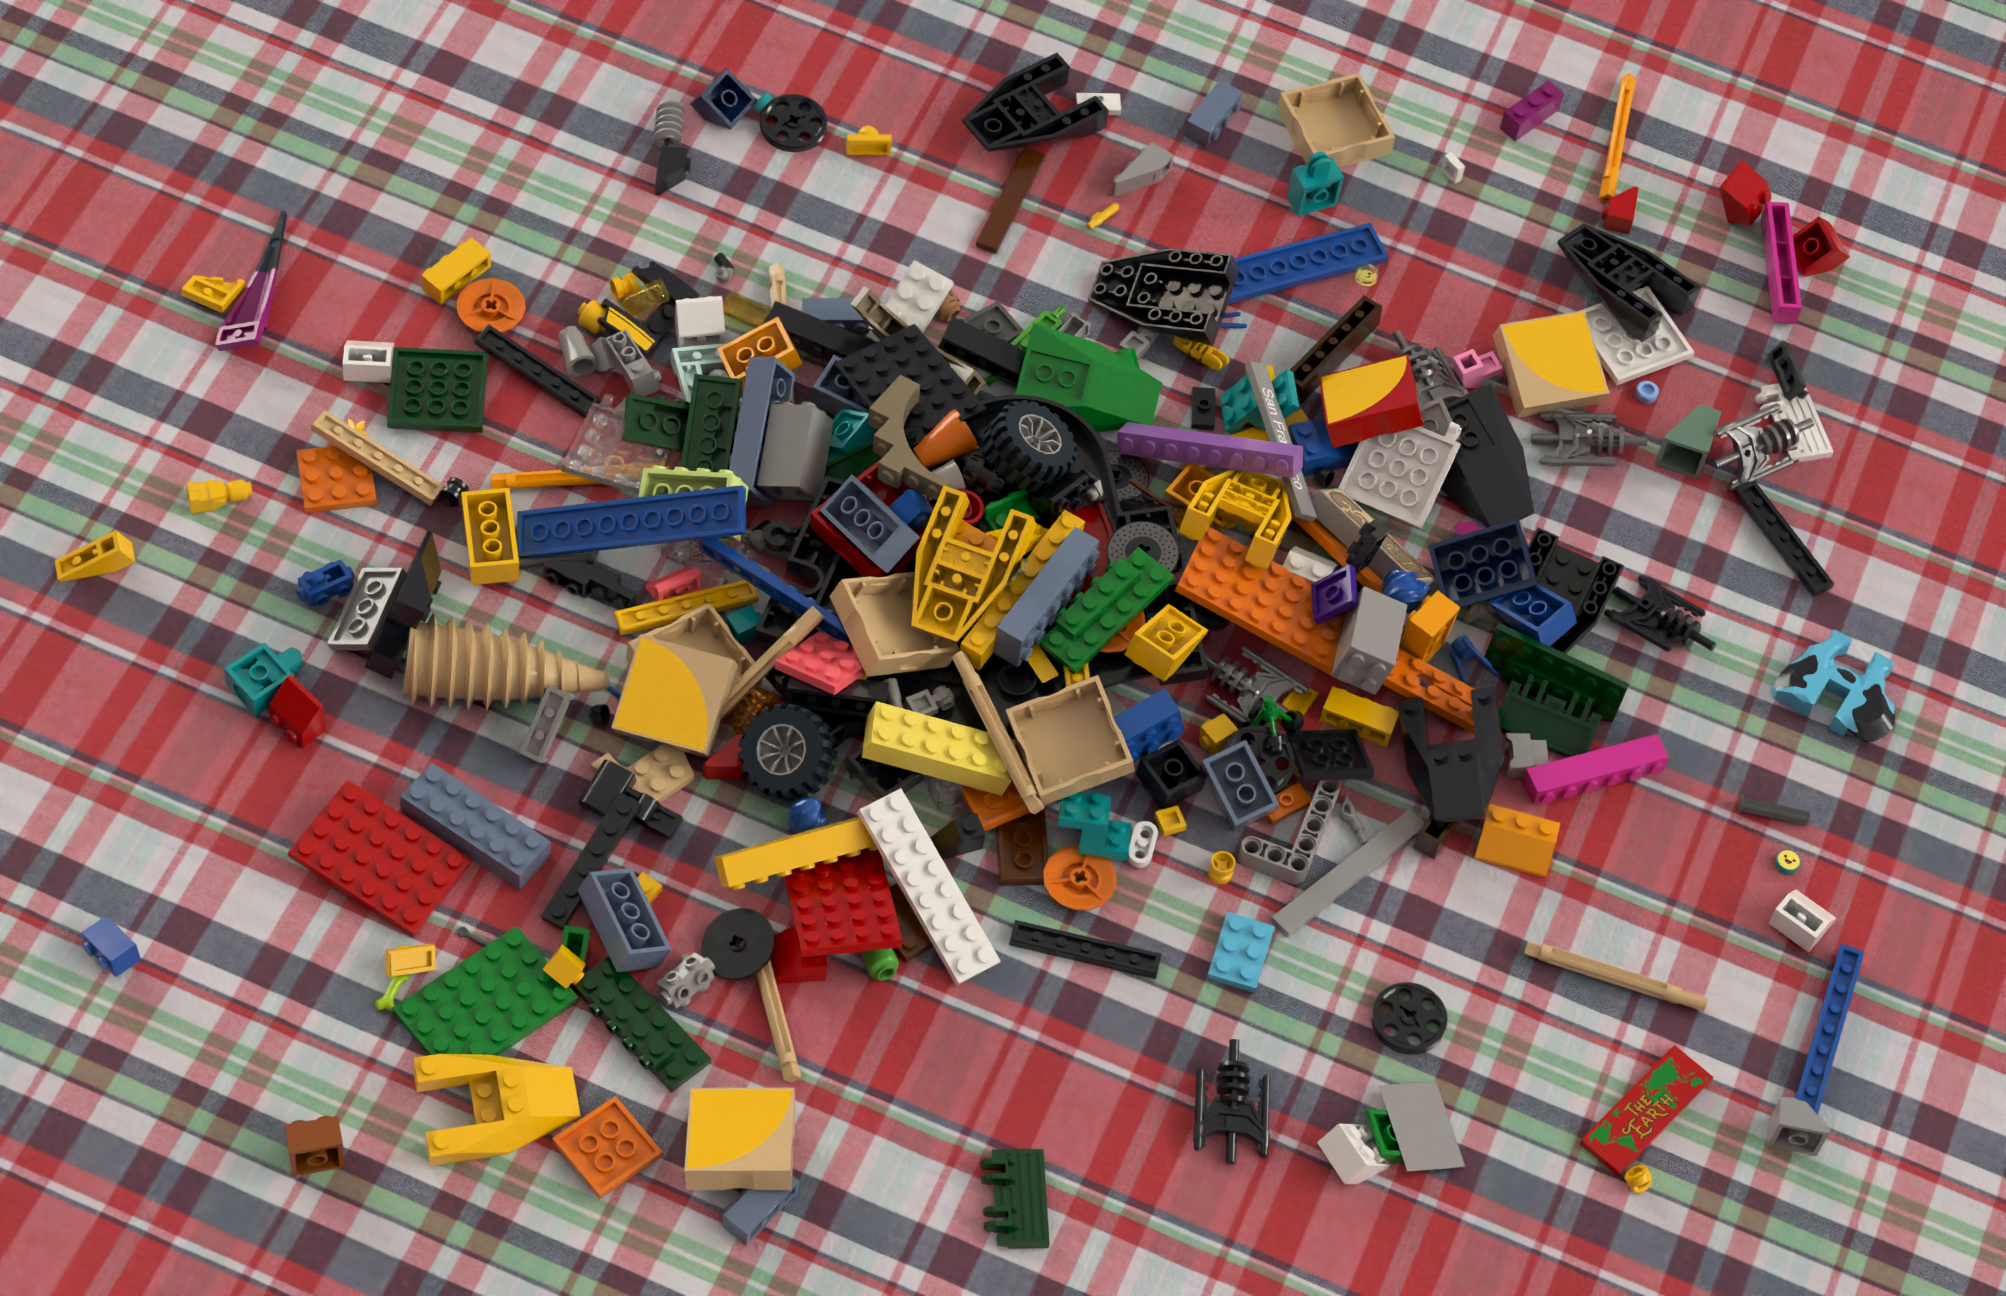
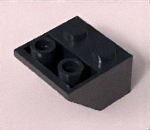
[1031,472,1089,529]

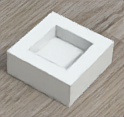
[1441,152,1465,184]

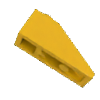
[54,530,136,582]

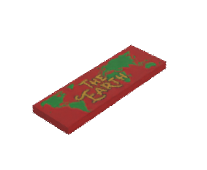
[1579,1045,1714,1177]

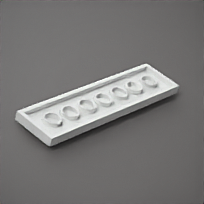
[857,788,1001,986]

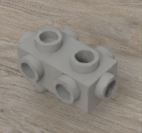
[657,953,715,1009]

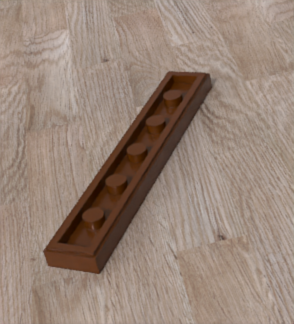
[976,147,1046,254]

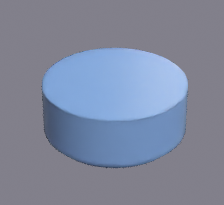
[1635,381,1659,404]

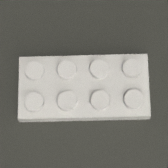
[866,260,954,342]

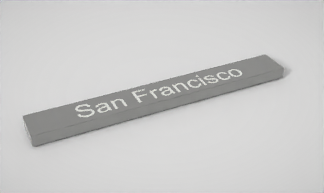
[1245,361,1317,522]

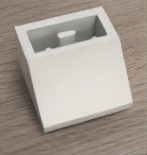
[675,296,725,348]
[343,340,394,383]
[1768,890,1836,952]
[1317,1124,1390,1184]

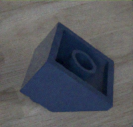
[690,68,757,130]

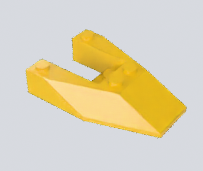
[1178,469,1292,569]
[911,486,1037,643]
[413,1054,581,1167]

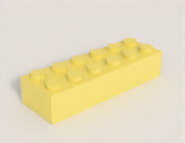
[862,701,1016,796]

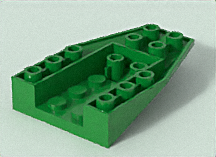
[1015,323,1162,432]

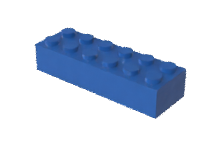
[1056,688,1185,803]

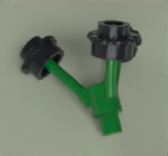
[1236,695,1304,752]

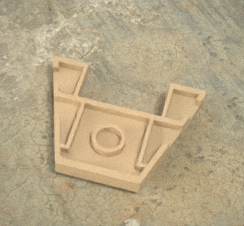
[590,743,694,803]

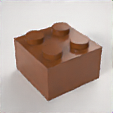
[285,1116,345,1176]

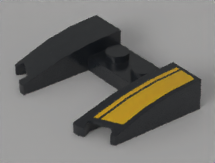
[597,261,700,356]

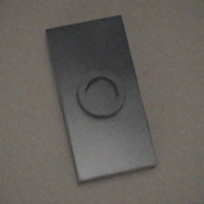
[1191,387,1215,430]

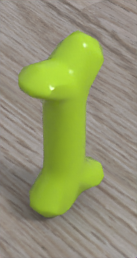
[375,974,410,1012]

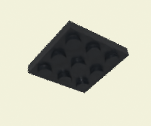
[1285,729,1374,781]

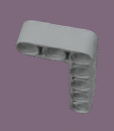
[1238,780,1341,885]

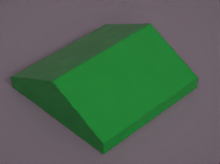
[1365,1109,1404,1164]

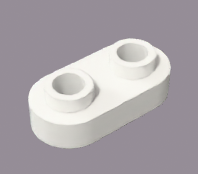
[1127,821,1158,868]

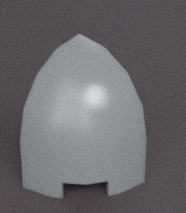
[589,337,618,371]

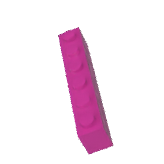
[1761,201,1802,324]
[1522,734,1669,805]

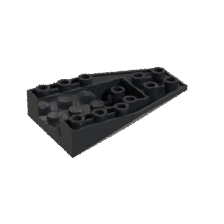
[1088,248,1240,346]
[1440,383,1534,528]
[1505,527,1624,654]

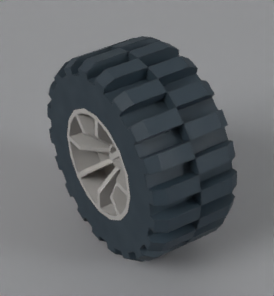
[983,400,1077,493]
[738,703,838,801]

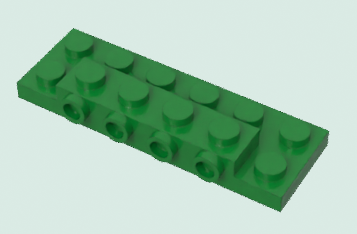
[1039,547,1174,674]

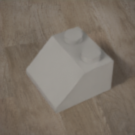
[1767,1097,1830,1156]

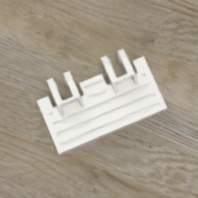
[1755,383,1834,462]

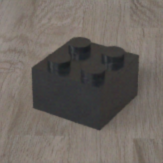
[1135,739,1208,810]

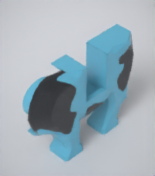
[1771,630,1895,742]

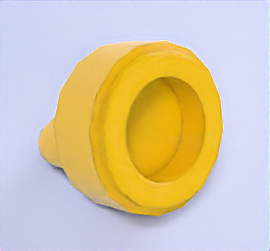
[1624,1165,1652,1193]

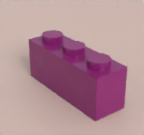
[1500,80,1564,142]

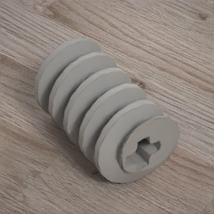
[653,100,685,149]

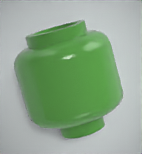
[862,948,899,980]

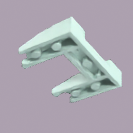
[670,343,742,407]

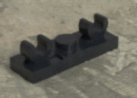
[1767,340,1809,401]

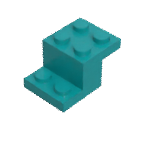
[1220,369,1299,434]
[1058,792,1131,861]

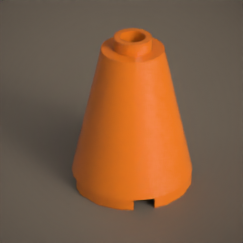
[913,409,980,469]

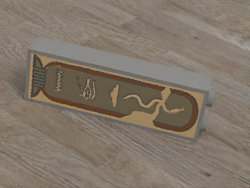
[1311,488,1437,596]

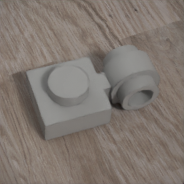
[1118,326,1159,360]
[905,686,954,716]

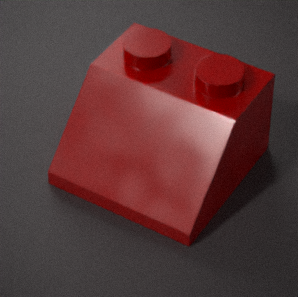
[1719,161,1772,226]
[1793,216,1850,277]
[269,674,326,748]
[773,925,828,984]

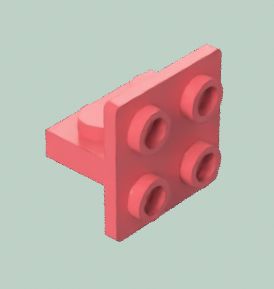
[645,567,702,602]

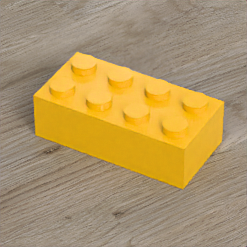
[461,488,520,585]

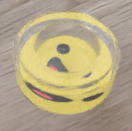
[1355,264,1379,286]

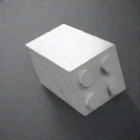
[757,401,834,501]
[1331,586,1407,695]

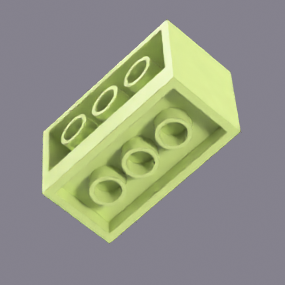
[639,465,749,542]

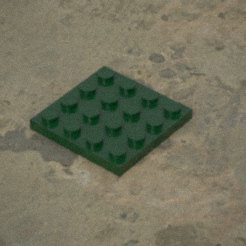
[387,347,488,433]

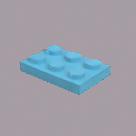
[1207,912,1275,993]

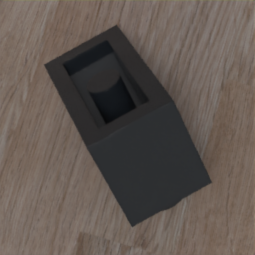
[655,146,691,195]
[930,813,986,860]

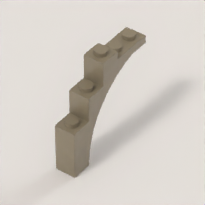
[850,286,986,396]
[868,375,950,500]

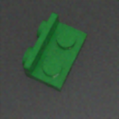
[983,489,1039,531]

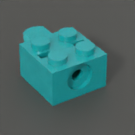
[1286,151,1344,216]
[827,408,878,462]
[224,642,303,716]

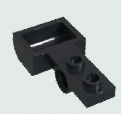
[578,759,684,840]

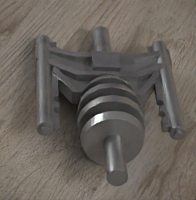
[1392,330,1469,406]
[1712,403,1814,492]
[1531,411,1647,467]
[1205,645,1310,725]

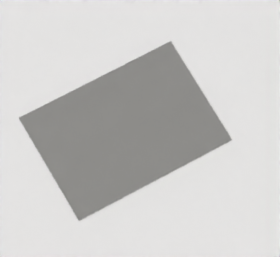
[1378,1081,1465,1171]

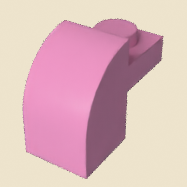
[1452,349,1503,389]

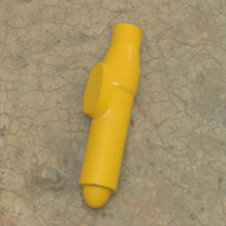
[1086,203,1119,230]

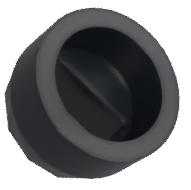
[1314,467,1335,487]
[589,704,610,724]

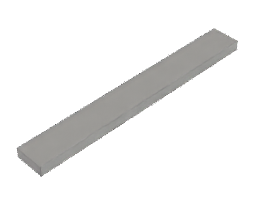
[1271,809,1425,938]

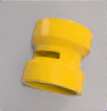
[609,272,639,301]
[1208,851,1236,885]

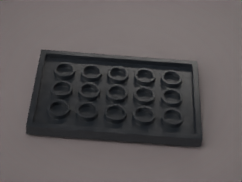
[834,324,987,452]

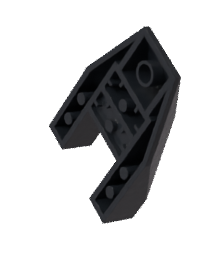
[962,53,1109,152]
[1557,223,1702,342]
[365,530,442,679]
[1399,687,1504,824]

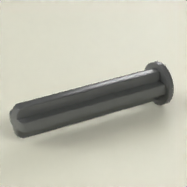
[1736,794,1810,825]

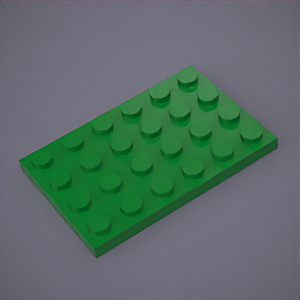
[392,926,579,1056]

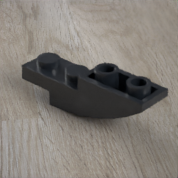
[544,560,637,610]

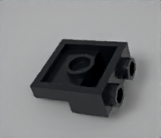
[1345,518,1391,575]

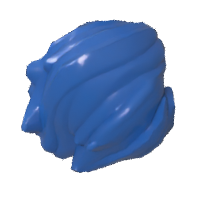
[1382,569,1430,613]
[787,797,830,834]

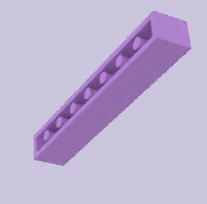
[1117,422,1303,478]

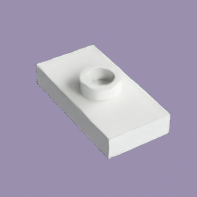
[1075,93,1121,115]

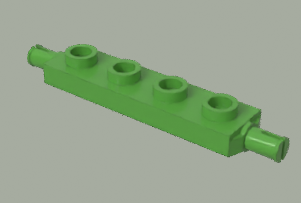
[984,305,1067,386]

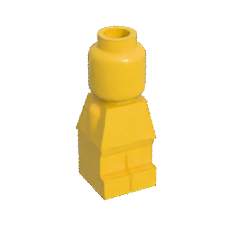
[186,480,252,514]

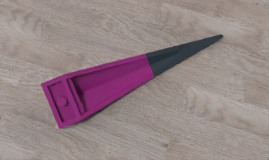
[215,210,287,351]

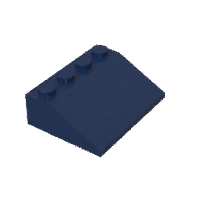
[1428,518,1538,608]

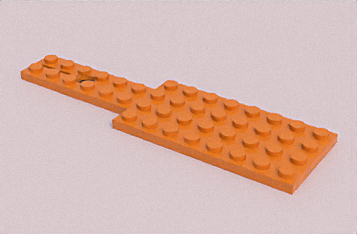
[1174,527,1475,734]

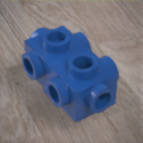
[296,559,355,606]

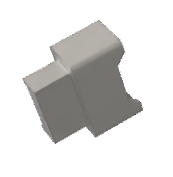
[1504,733,1549,778]

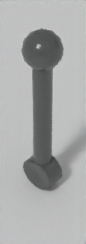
[458,927,489,947]

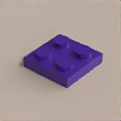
[1311,564,1358,625]

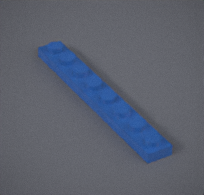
[698,537,852,645]
[1795,944,1864,1115]

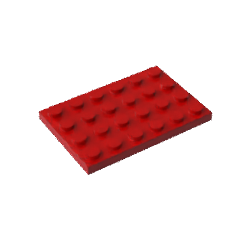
[288,779,472,937]
[783,848,902,957]

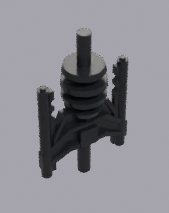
[1604,575,1716,652]
[1193,1039,1270,1164]

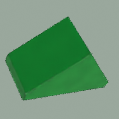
[561,925,590,972]

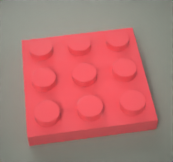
[775,631,865,695]

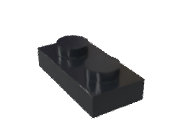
[1120,495,1162,511]

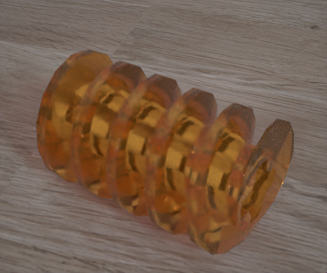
[728,687,778,739]

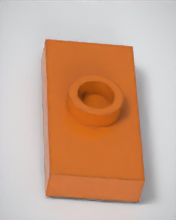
[1265,783,1312,826]

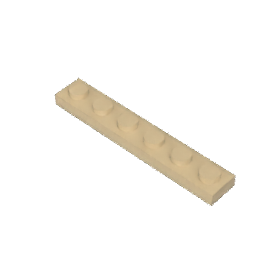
[311,410,445,506]

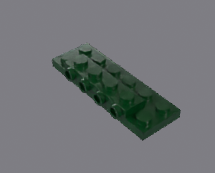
[680,374,742,472]
[621,393,690,453]
[1484,623,1630,723]
[572,956,711,1093]

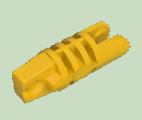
[1173,336,1230,371]

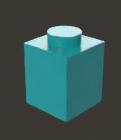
[726,605,762,645]

